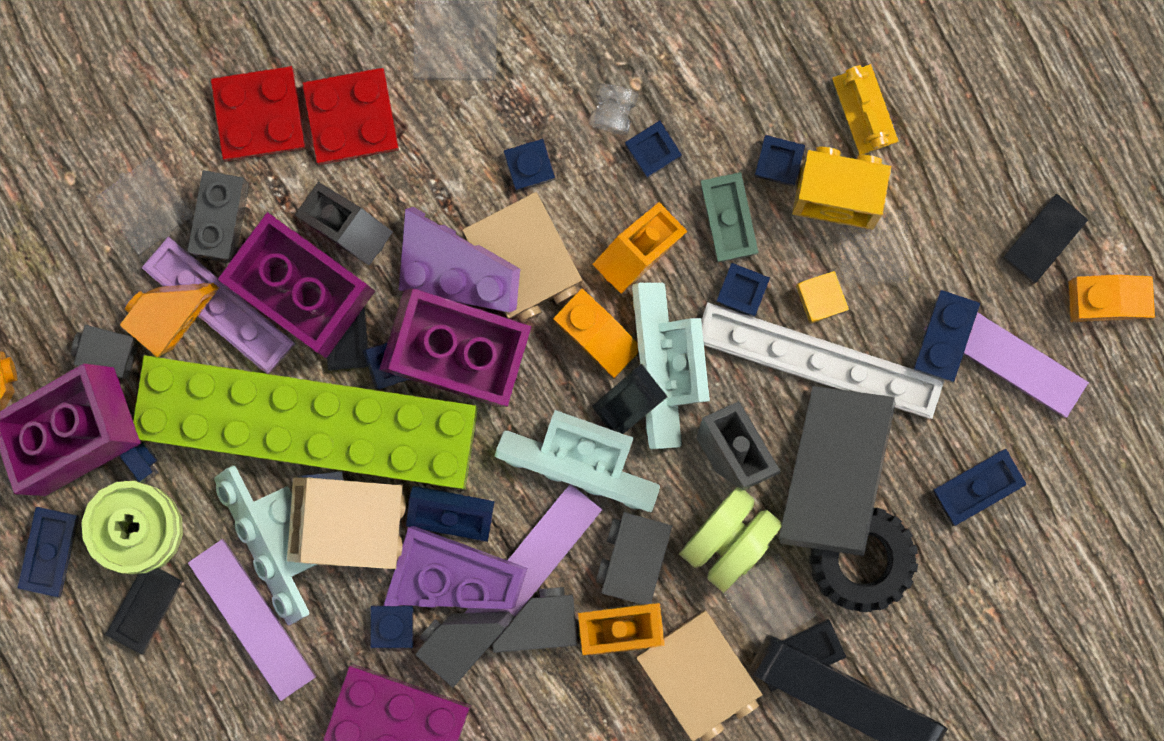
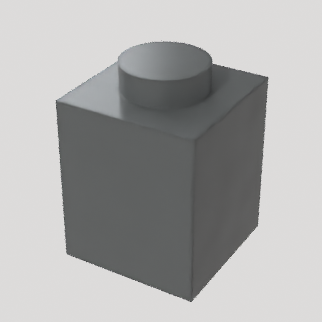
[71,325,139,380]

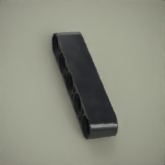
[748,634,948,741]

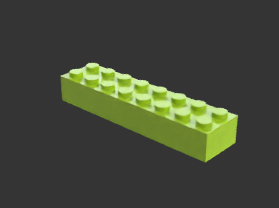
[133,355,478,490]

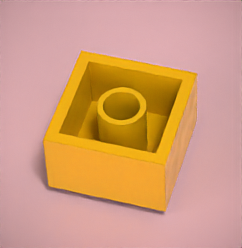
[792,147,891,230]

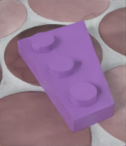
[399,207,520,312]
[383,526,528,609]

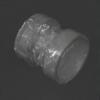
[589,83,638,135]

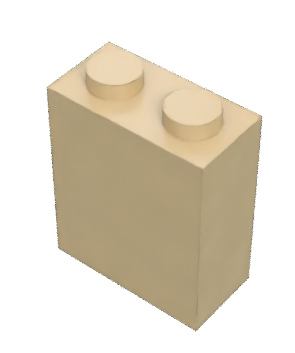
[462,192,583,323]
[287,477,406,569]
[636,609,763,741]

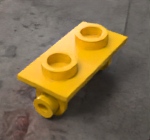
[832,64,899,155]

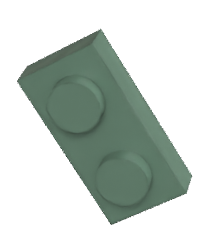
[700,172,759,263]

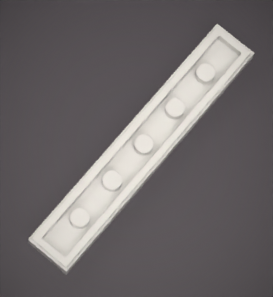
[701,302,944,420]

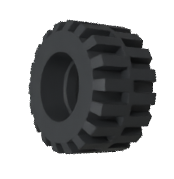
[809,508,918,612]

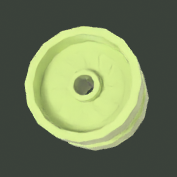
[82,481,183,574]
[679,487,782,593]

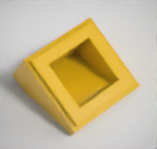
[796,271,849,324]

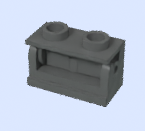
[187,170,250,263]
[596,512,673,605]

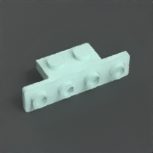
[632,283,710,449]
[494,410,660,512]
[214,465,318,625]

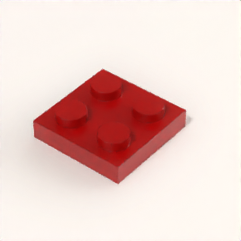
[211,66,306,162]
[302,67,399,165]

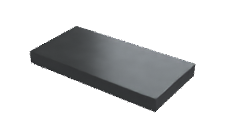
[779,386,896,556]

